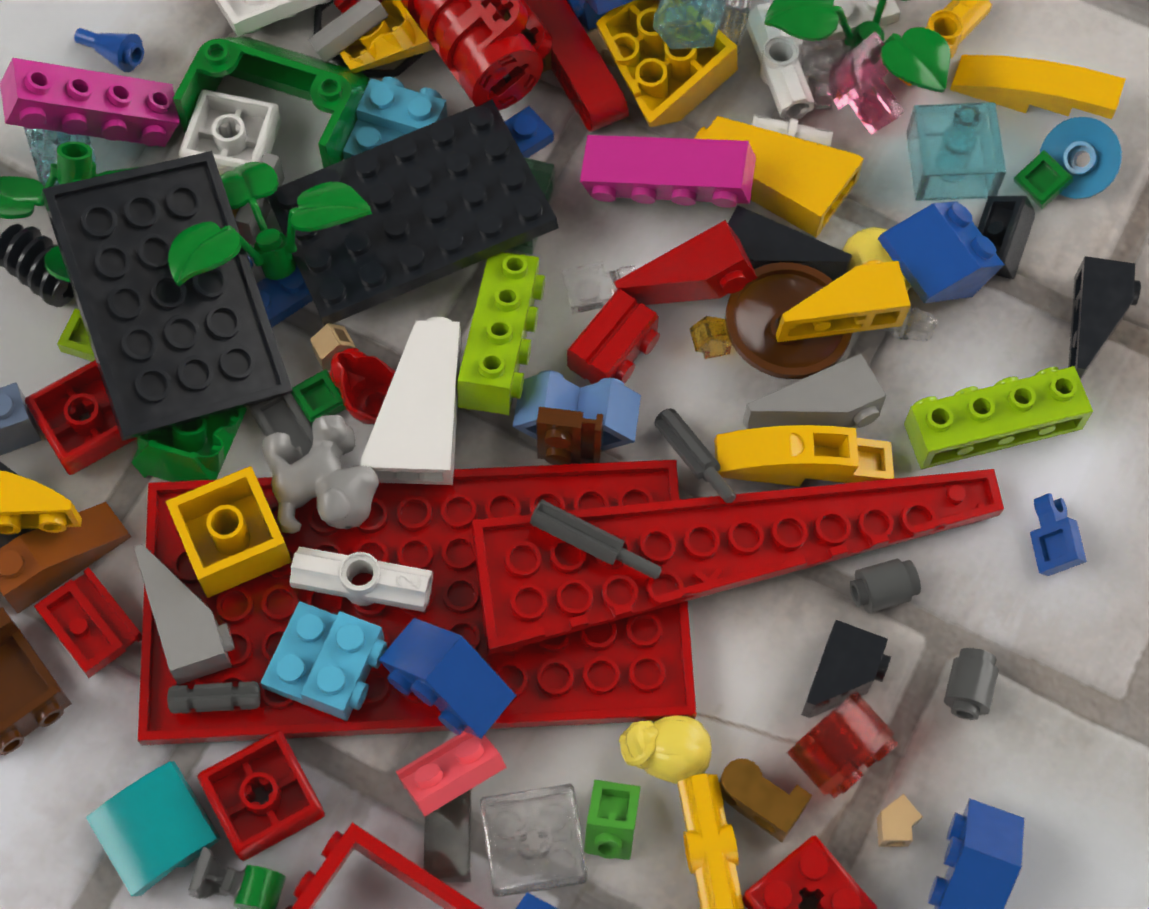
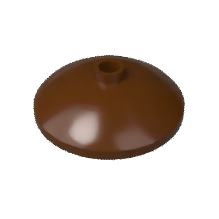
[725,262,852,379]

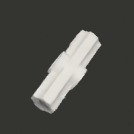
[745,2,815,120]
[289,546,433,612]

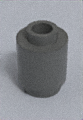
[850,559,921,613]
[944,648,999,720]

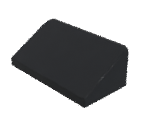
[978,196,1035,279]

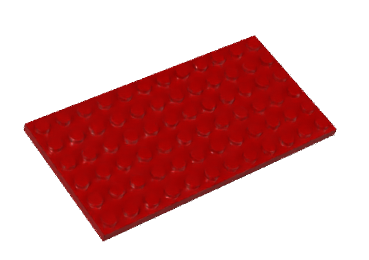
[138,460,697,746]

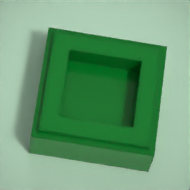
[1014,150,1073,209]
[291,369,346,426]

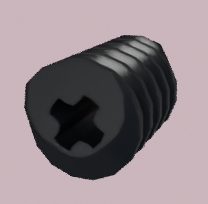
[0,224,75,307]

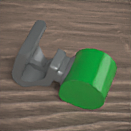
[188,847,286,909]

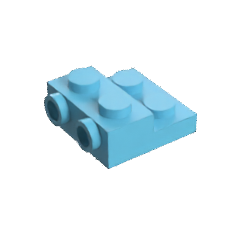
[343,76,448,160]
[260,601,388,721]

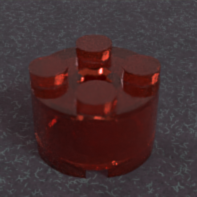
[786,691,898,798]

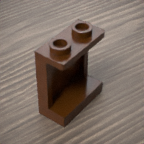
[0,607,72,755]

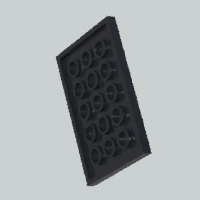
[267,99,559,326]
[42,151,292,441]

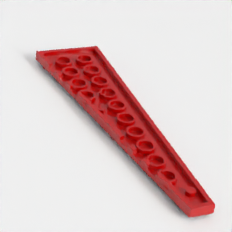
[471,469,1004,655]

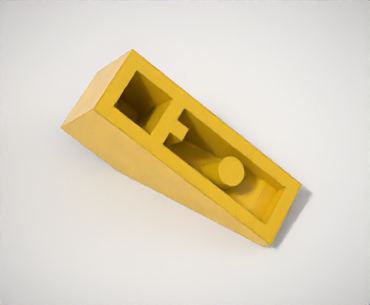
[776,260,911,342]

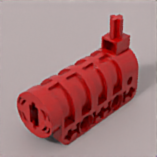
[333,0,552,110]

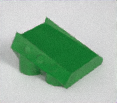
[131,407,247,482]

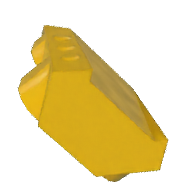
[340,0,435,73]

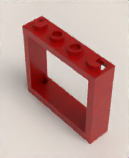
[291,822,483,909]

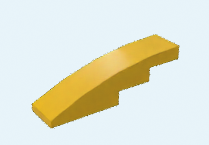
[950,55,1126,120]

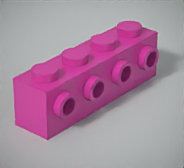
[0,57,180,147]
[580,135,756,208]

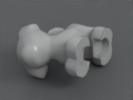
[262,415,379,534]

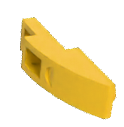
[714,425,895,487]
[0,470,82,534]

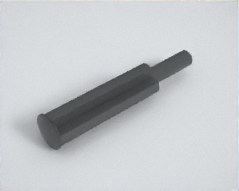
[655,408,736,503]
[530,499,662,579]

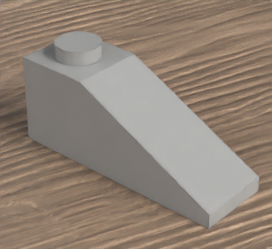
[743,353,886,429]
[133,544,235,685]

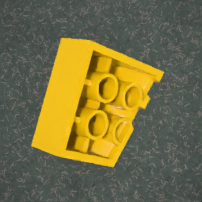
[596,0,738,128]

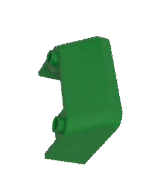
[173,36,370,168]

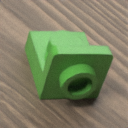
[584,779,641,860]

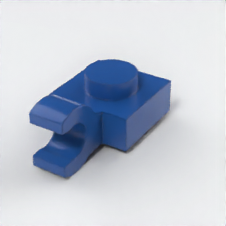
[1030,493,1087,576]

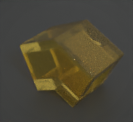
[689,316,732,359]

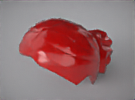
[329,348,396,424]

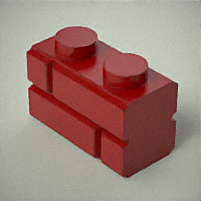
[567,289,660,384]

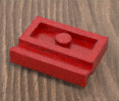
[34,567,142,678]

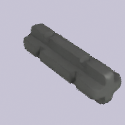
[167,681,261,713]

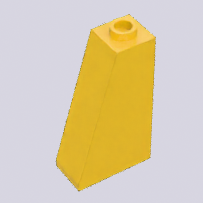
[694,116,864,238]

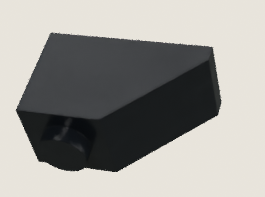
[801,620,891,718]

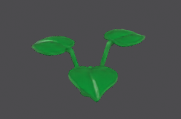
[765,0,951,93]
[0,141,138,282]
[168,162,372,287]

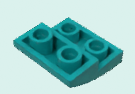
[85,761,221,897]

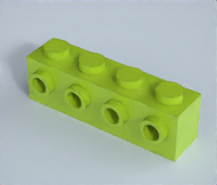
[457,252,546,415]
[904,366,1093,469]

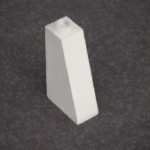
[360,317,462,485]

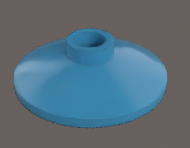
[1039,117,1122,199]

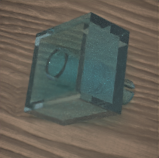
[906,102,1006,201]

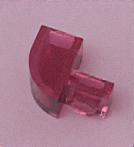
[829,31,905,135]

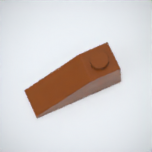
[0,502,131,614]

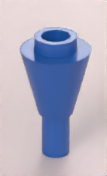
[74,28,144,73]

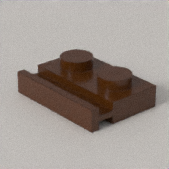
[537,407,604,465]

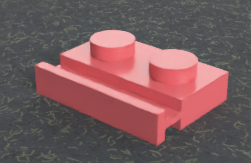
[396,731,507,817]

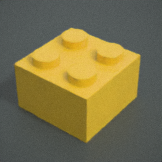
[165,466,292,598]

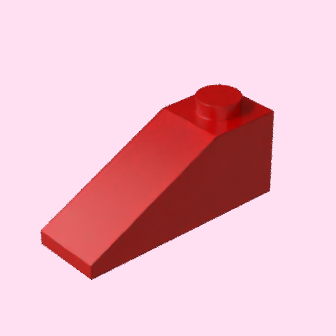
[614,220,758,305]

